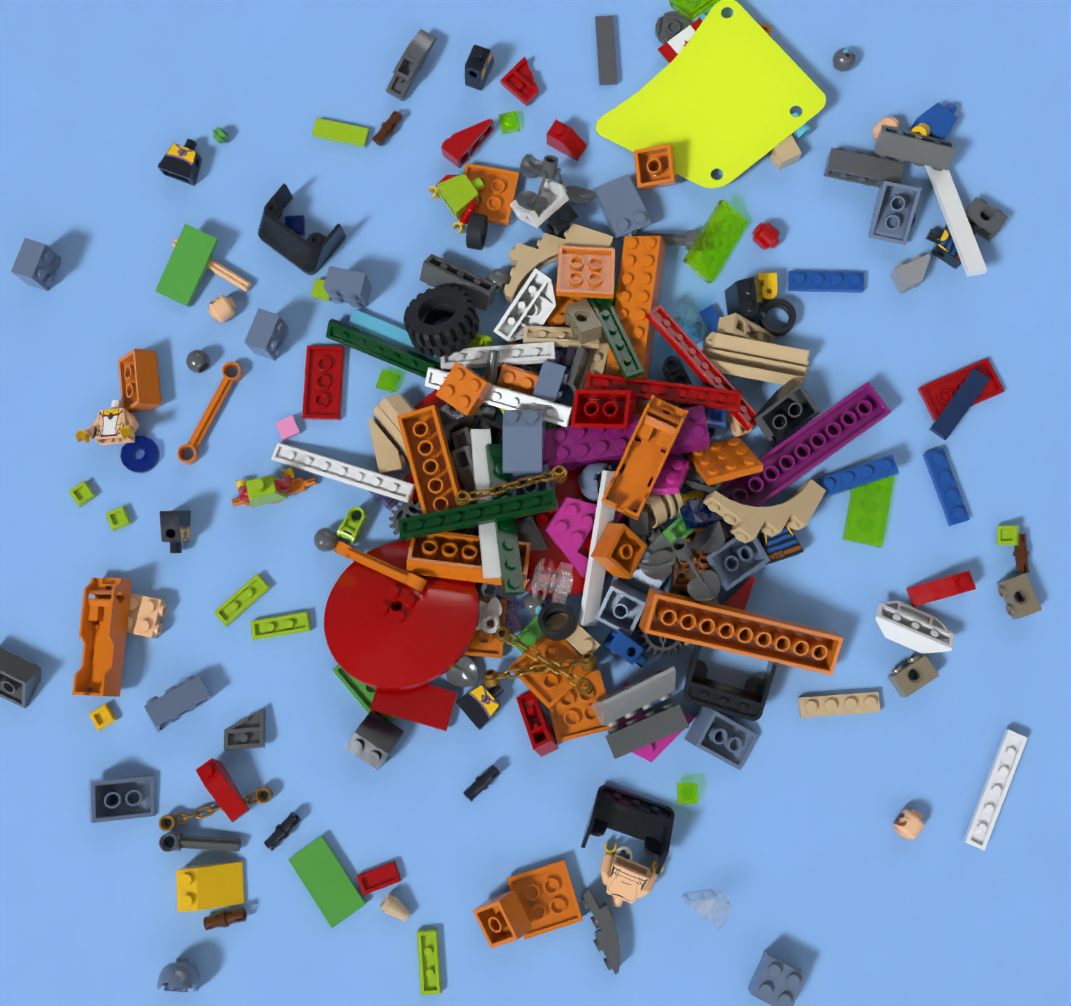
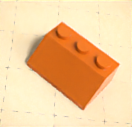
[118,348,162,413]

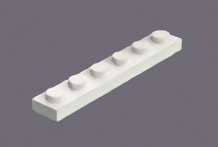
[441,342,555,370]
[963,729,1028,851]

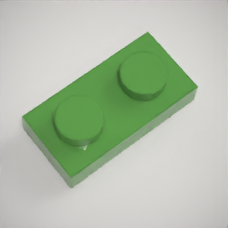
[662,508,703,543]

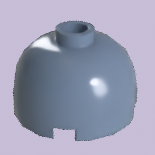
[578,462,613,501]
[157,958,200,992]

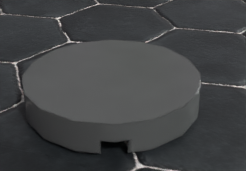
[655,11,691,45]

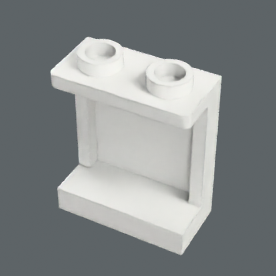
[510,177,569,228]

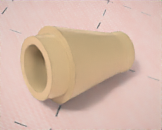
[380,894,411,922]

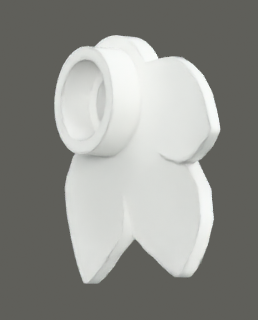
[477,597,502,634]

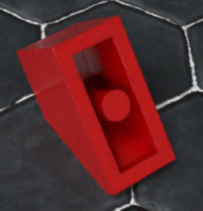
[546,119,587,161]

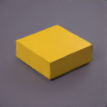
[89,704,117,731]

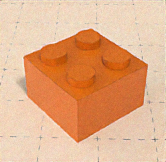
[634,144,678,191]
[436,362,494,417]
[591,523,647,579]
[473,890,533,948]

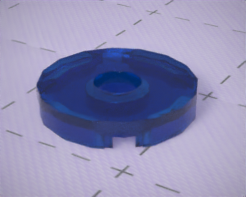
[120,436,160,473]

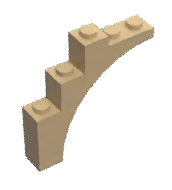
[503,223,614,303]
[703,479,826,544]

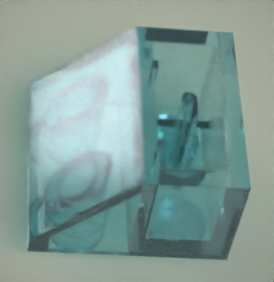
[668,301,710,355]

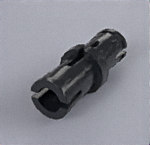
[463,764,501,802]
[264,812,301,851]

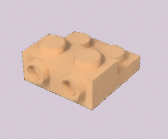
[127,594,167,639]

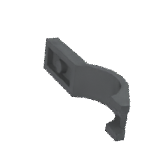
[551,347,590,428]

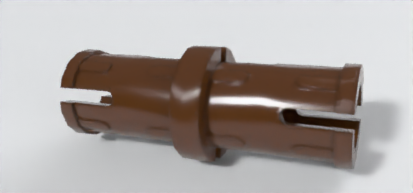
[372,111,403,146]
[1013,533,1030,573]
[203,908,247,930]

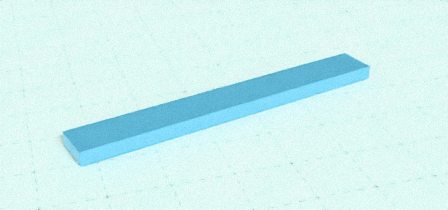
[347,309,486,376]

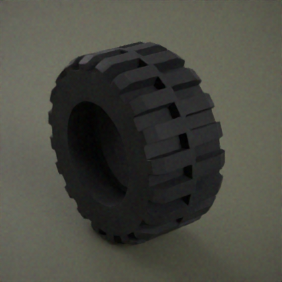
[403,285,480,357]

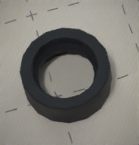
[466,213,488,250]
[759,298,797,337]
[538,601,577,641]

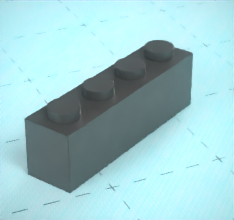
[874,125,956,171]
[823,148,905,188]
[420,254,498,311]
[605,702,689,759]

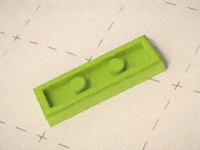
[312,118,370,148]
[214,573,271,627]
[250,611,311,641]
[417,928,442,995]

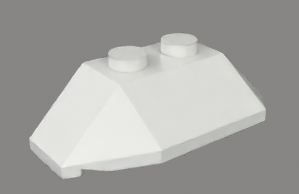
[493,268,556,342]
[875,600,955,654]

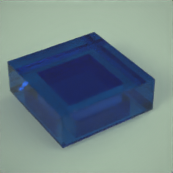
[285,215,305,235]

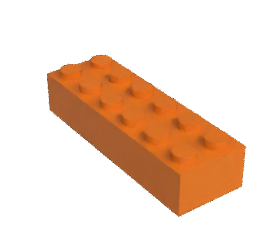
[397,405,463,514]
[407,532,531,588]

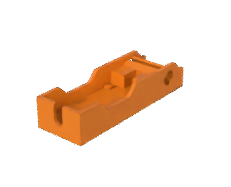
[601,395,689,521]
[72,577,132,697]

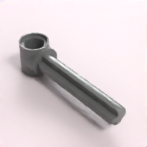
[631,230,704,251]
[475,350,500,422]
[159,830,241,852]

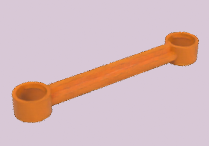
[177,361,244,465]
[334,541,427,592]

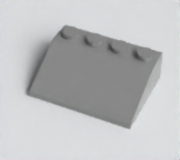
[591,666,676,727]

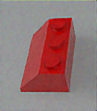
[570,389,637,429]

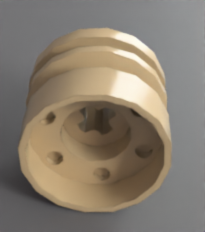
[643,492,684,528]

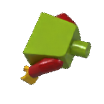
[429,174,484,234]
[235,466,295,508]

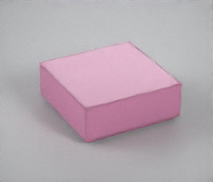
[275,415,301,441]

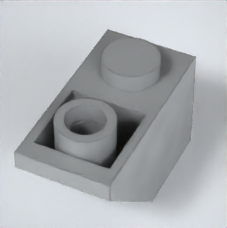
[890,254,931,294]

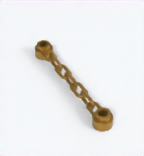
[455,465,567,507]
[495,626,594,695]
[483,653,597,687]
[159,787,273,831]

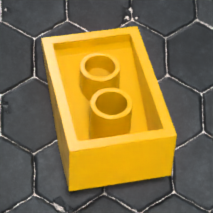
[176,861,245,912]

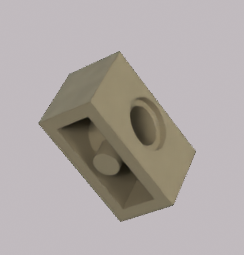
[563,299,602,345]
[997,573,1042,619]
[888,654,940,697]

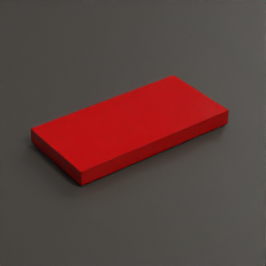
[302,345,345,420]
[918,358,1005,421]
[370,684,457,731]

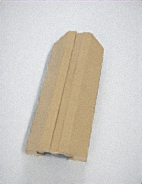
[702,331,811,385]
[373,394,458,476]

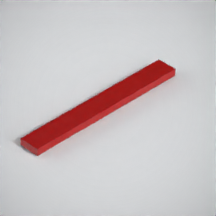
[645,304,757,431]
[585,372,742,412]

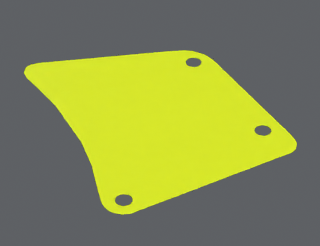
[596,0,826,188]

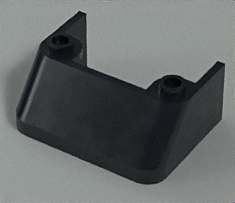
[258,183,346,275]
[683,644,777,721]
[581,785,675,874]

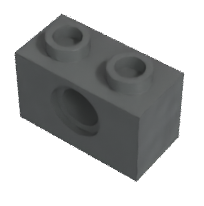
[965,197,1008,242]

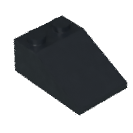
[753,379,820,448]
[438,404,475,453]

